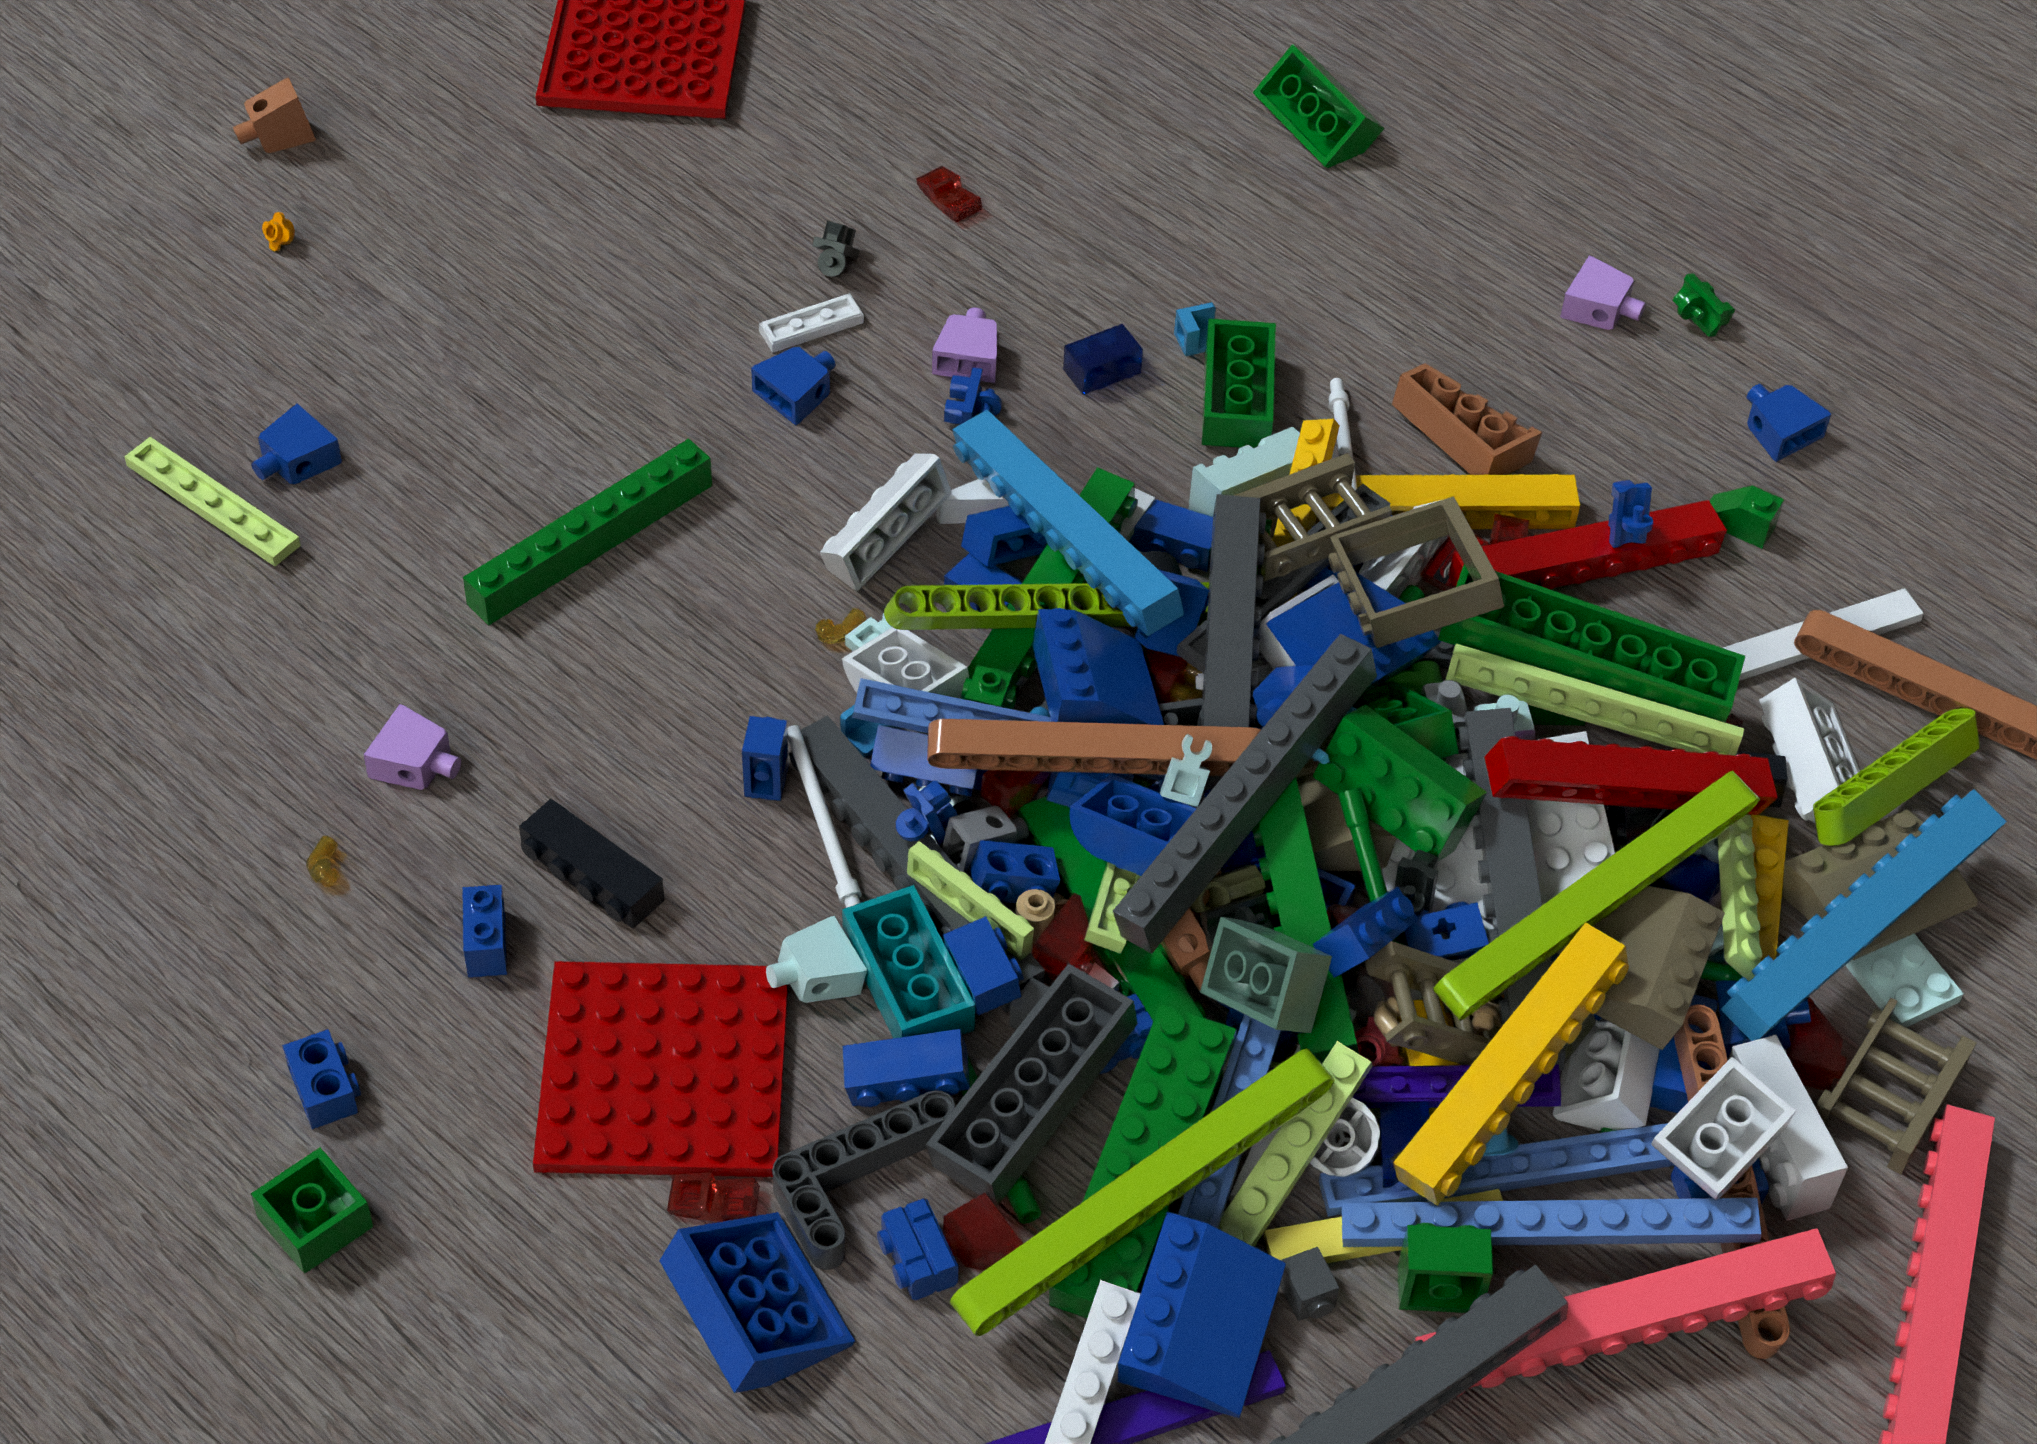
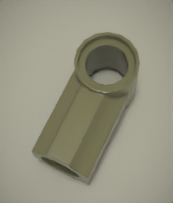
[1189,864,1266,914]

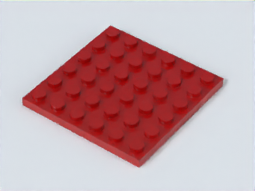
[535,0,747,119]
[533,961,788,1177]

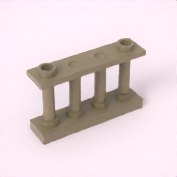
[1233,453,1392,581]
[1365,941,1503,1065]
[1816,998,1977,1175]

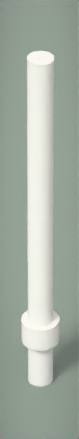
[1328,378,1357,490]
[787,725,862,908]

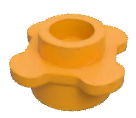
[262,212,295,251]

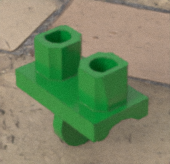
[1672,273,1735,337]

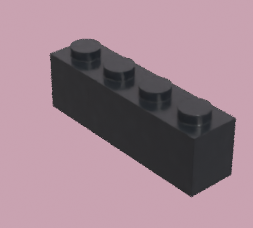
[519,799,664,929]

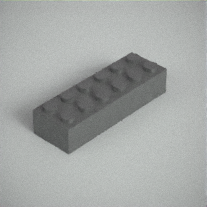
[926,963,1138,1206]

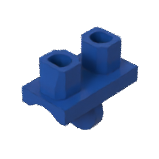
[944,368,1002,425]
[1608,480,1653,548]
[896,779,958,845]

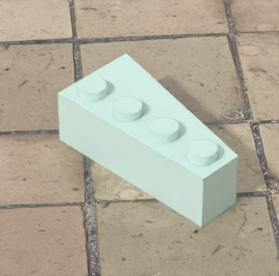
[1188,427,1300,517]

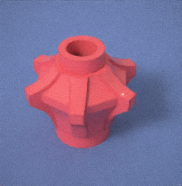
[1354,1016,1405,1066]

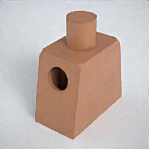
[233,77,316,153]
[1160,908,1211,991]

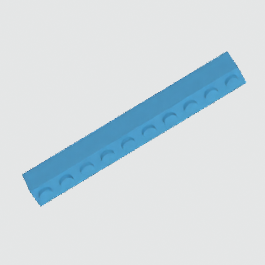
[952,410,1184,636]
[1721,789,2007,1041]

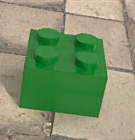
[251,1147,373,1274]
[1398,1223,1493,1313]

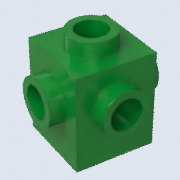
[961,665,1017,709]

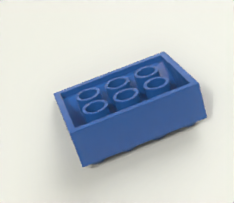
[1266,572,1441,696]
[1032,608,1164,725]
[659,1212,855,1393]
[1118,1212,1286,1418]

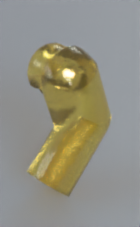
[815,608,866,644]
[306,836,339,888]

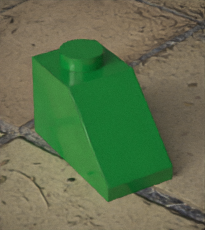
[1710,485,1784,549]

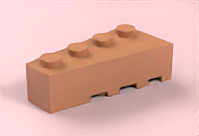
[1392,363,1542,475]

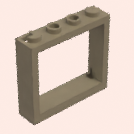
[1328,496,1504,648]

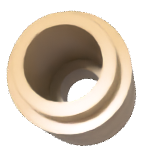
[1016,889,1055,944]

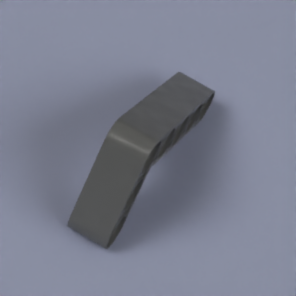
[772,1090,955,1270]

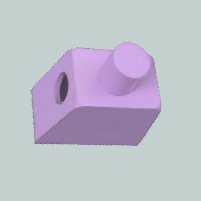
[1560,255,1646,330]
[932,308,997,383]
[364,704,461,790]

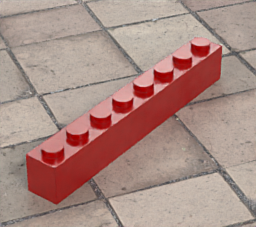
[1448,500,1727,590]
[1484,736,1778,815]

